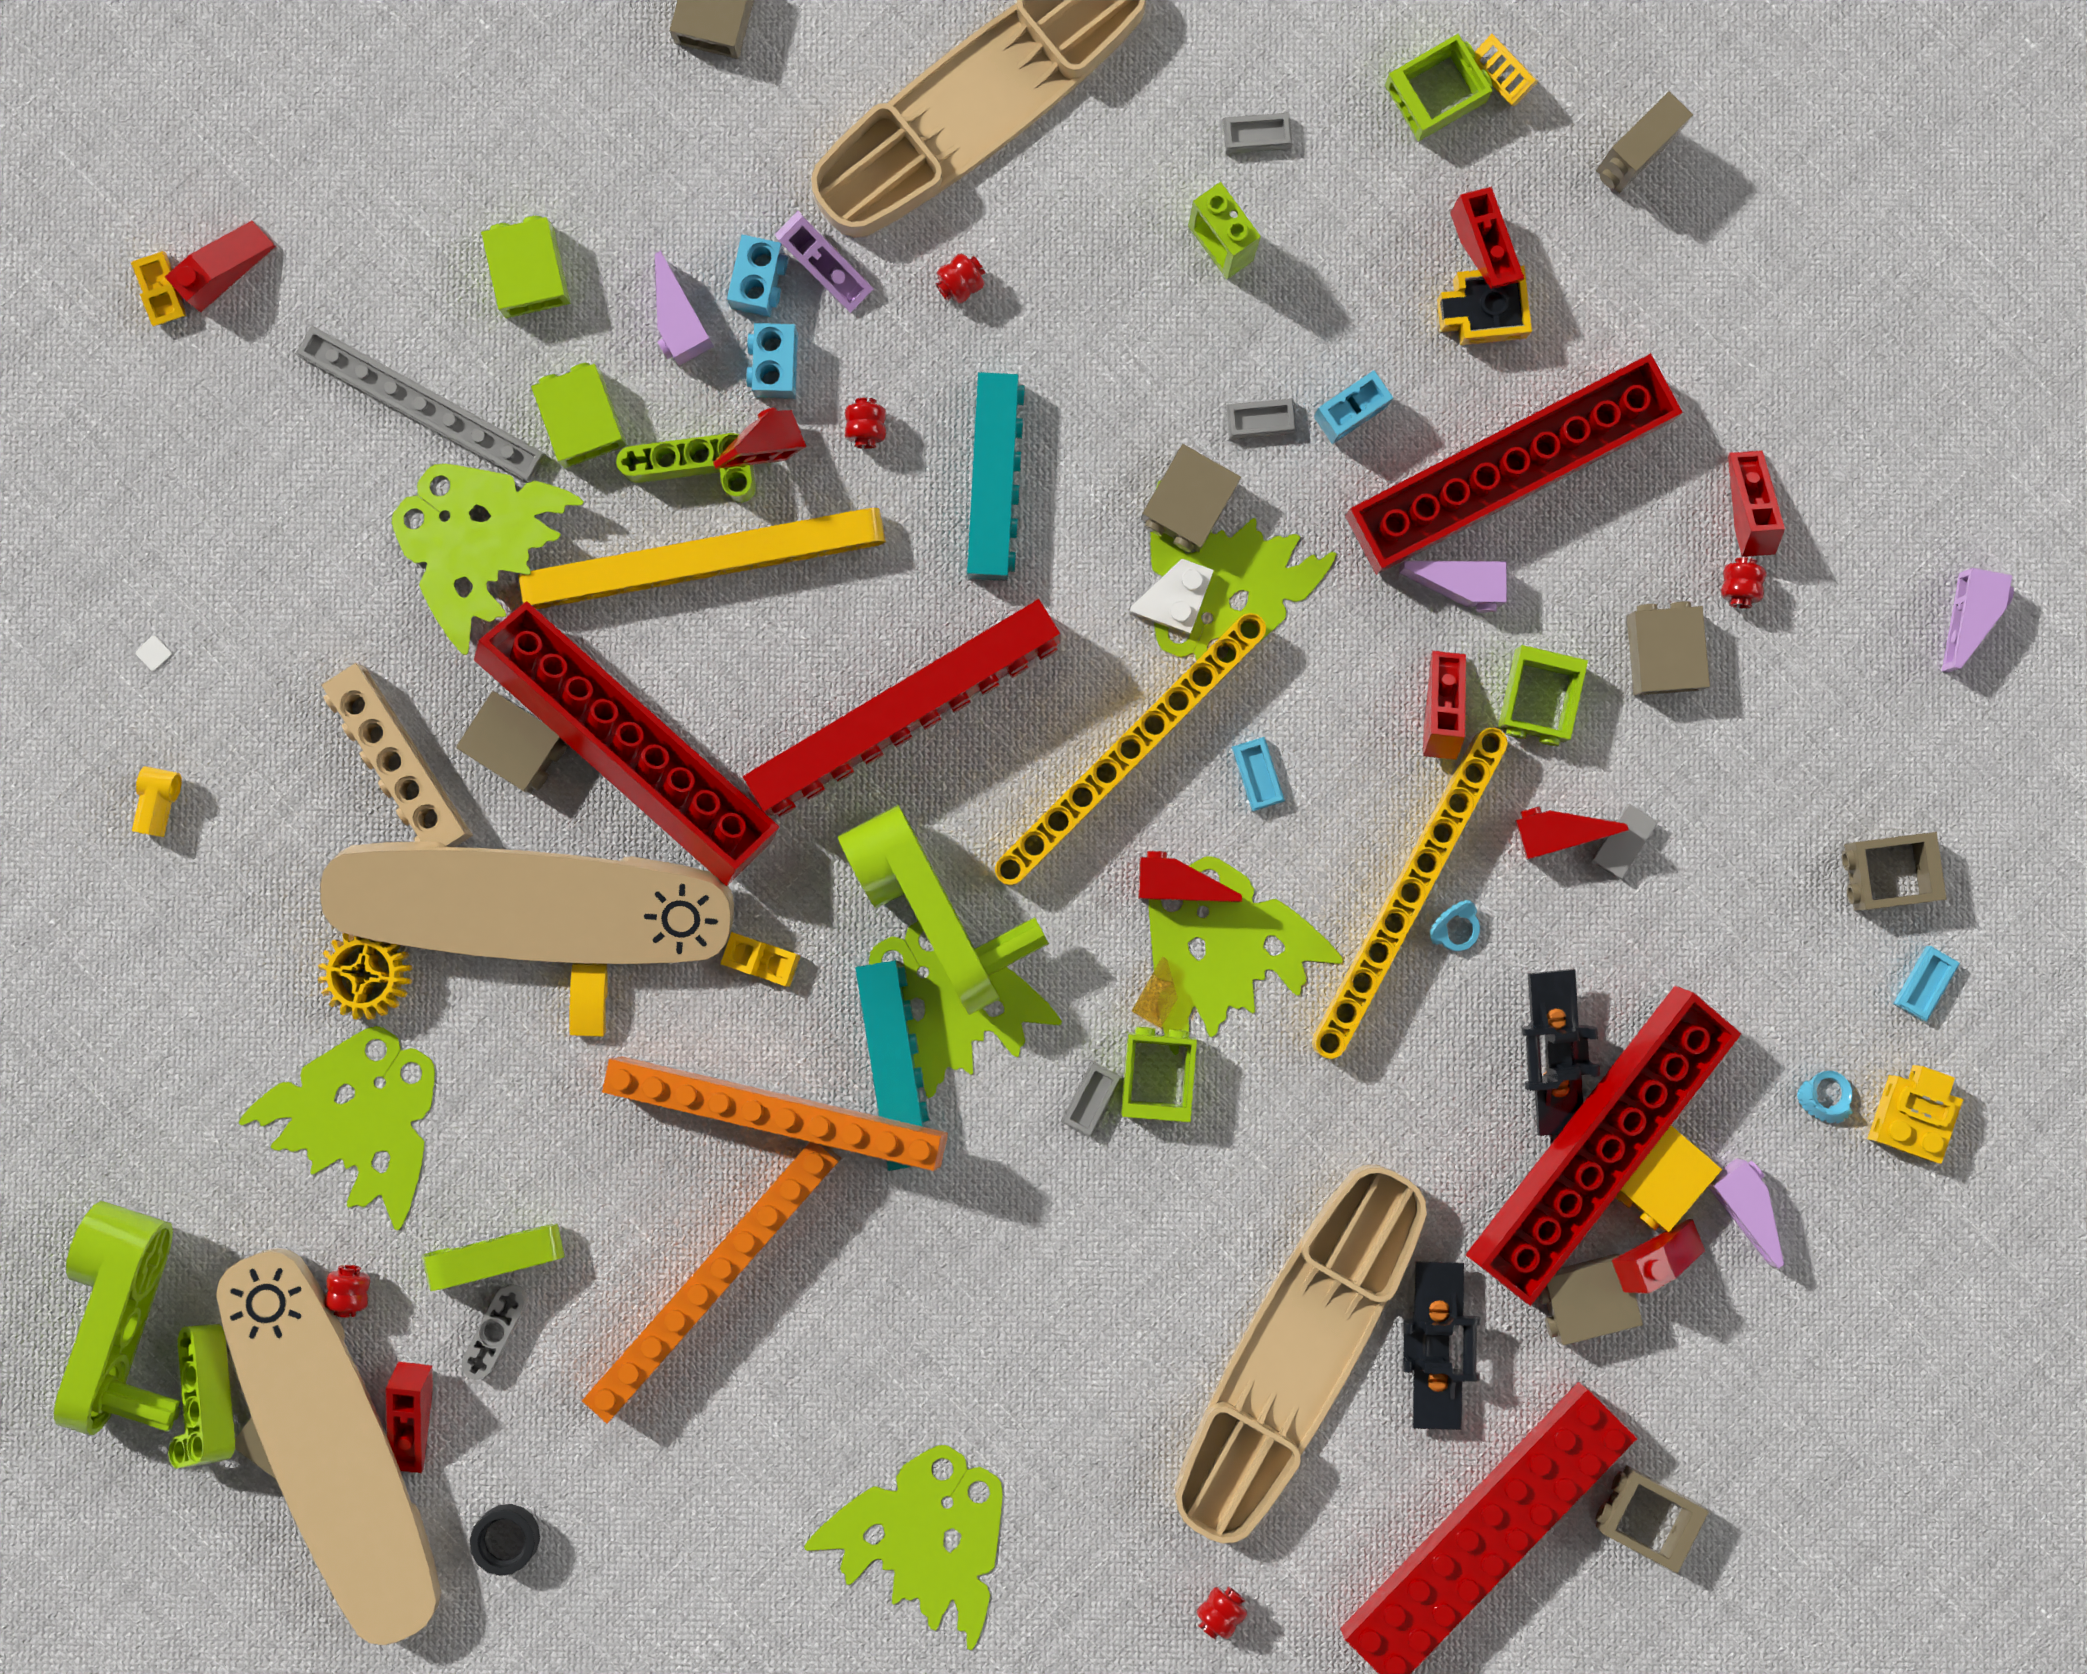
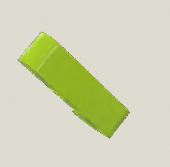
[616,433,756,503]
[421,1223,565,1291]
[168,1324,235,1468]

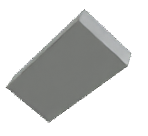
[1222,112,1292,154]
[1226,398,1297,440]
[1591,804,1658,879]
[1061,1061,1122,1138]

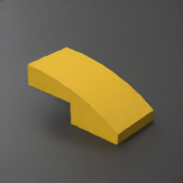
[130,251,186,327]
[720,932,801,987]
[569,963,608,1037]

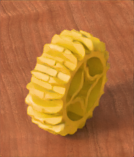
[318,933,413,1020]

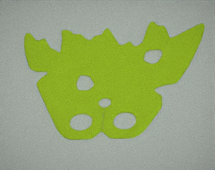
[392,464,584,655]
[1150,480,1336,663]
[1149,856,1343,1055]
[869,921,1062,1098]
[239,1026,435,1231]
[804,1445,1002,1650]

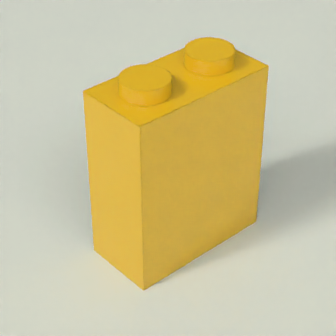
[1615,1126,1722,1232]

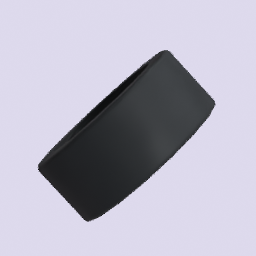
[469,1504,540,1576]

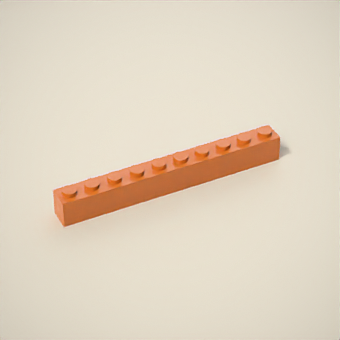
[602,1056,948,1171]
[581,1142,842,1424]

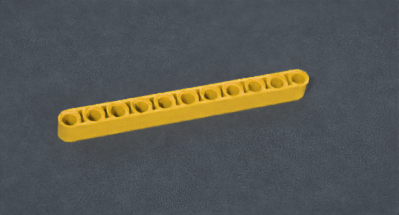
[518,508,886,610]
[995,613,1266,886]
[1312,728,1507,1059]

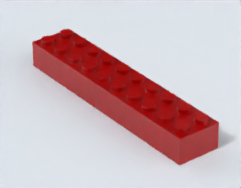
[1345,353,1683,575]
[743,599,1061,817]
[474,601,780,886]
[1465,986,1742,1306]
[1340,1382,1638,1674]

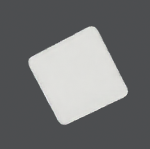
[135,635,171,671]

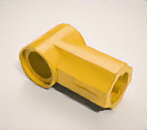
[132,766,182,837]

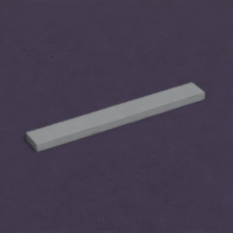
[295,325,547,483]

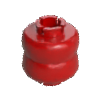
[935,253,986,304]
[844,398,887,449]
[1721,557,1766,609]
[324,1265,370,1318]
[1197,1586,1247,1640]

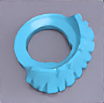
[1430,900,1480,951]
[1797,1071,1853,1123]

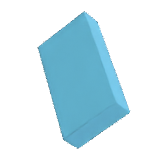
[1232,737,1285,812]
[1893,946,1960,1022]

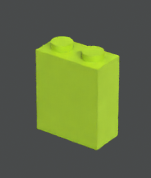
[481,215,571,319]
[531,363,627,469]

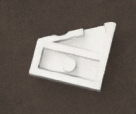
[1129,559,1214,635]

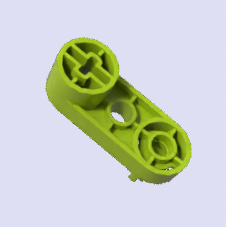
[838,804,1049,1015]
[53,1201,181,1435]

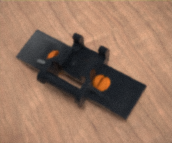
[1522,969,1600,1136]
[1402,1261,1481,1430]

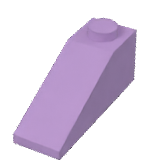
[775,211,874,313]
[655,251,714,366]
[1399,561,1507,613]
[1942,568,2014,672]
[1708,1158,1784,1269]

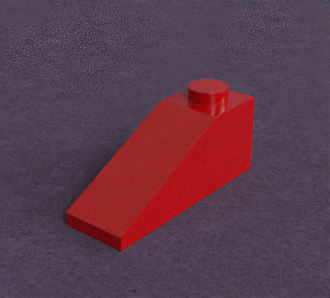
[1450,186,1524,289]
[164,220,276,312]
[713,407,807,469]
[1728,451,1785,557]
[1423,650,1466,760]
[1515,806,1629,859]
[1138,851,1242,902]
[1611,1219,1705,1294]
[386,1361,433,1474]

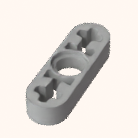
[462,1284,528,1380]

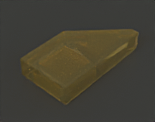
[1132,956,1178,1028]

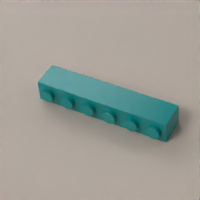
[967,372,1025,581]
[855,960,930,1171]

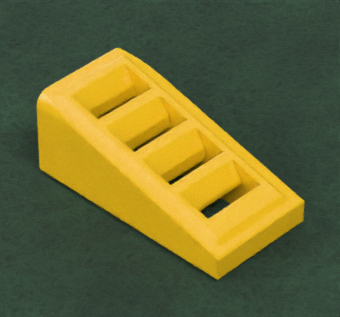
[1474,33,1539,107]

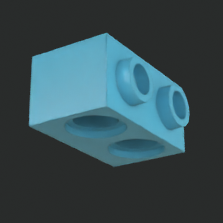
[727,234,788,317]
[746,323,798,399]
[1314,370,1393,445]

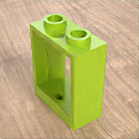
[1385,33,1493,142]
[1188,181,1261,280]
[1497,645,1588,746]
[1121,1027,1197,1122]

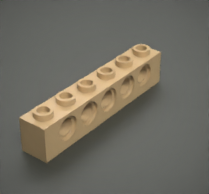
[321,663,473,847]

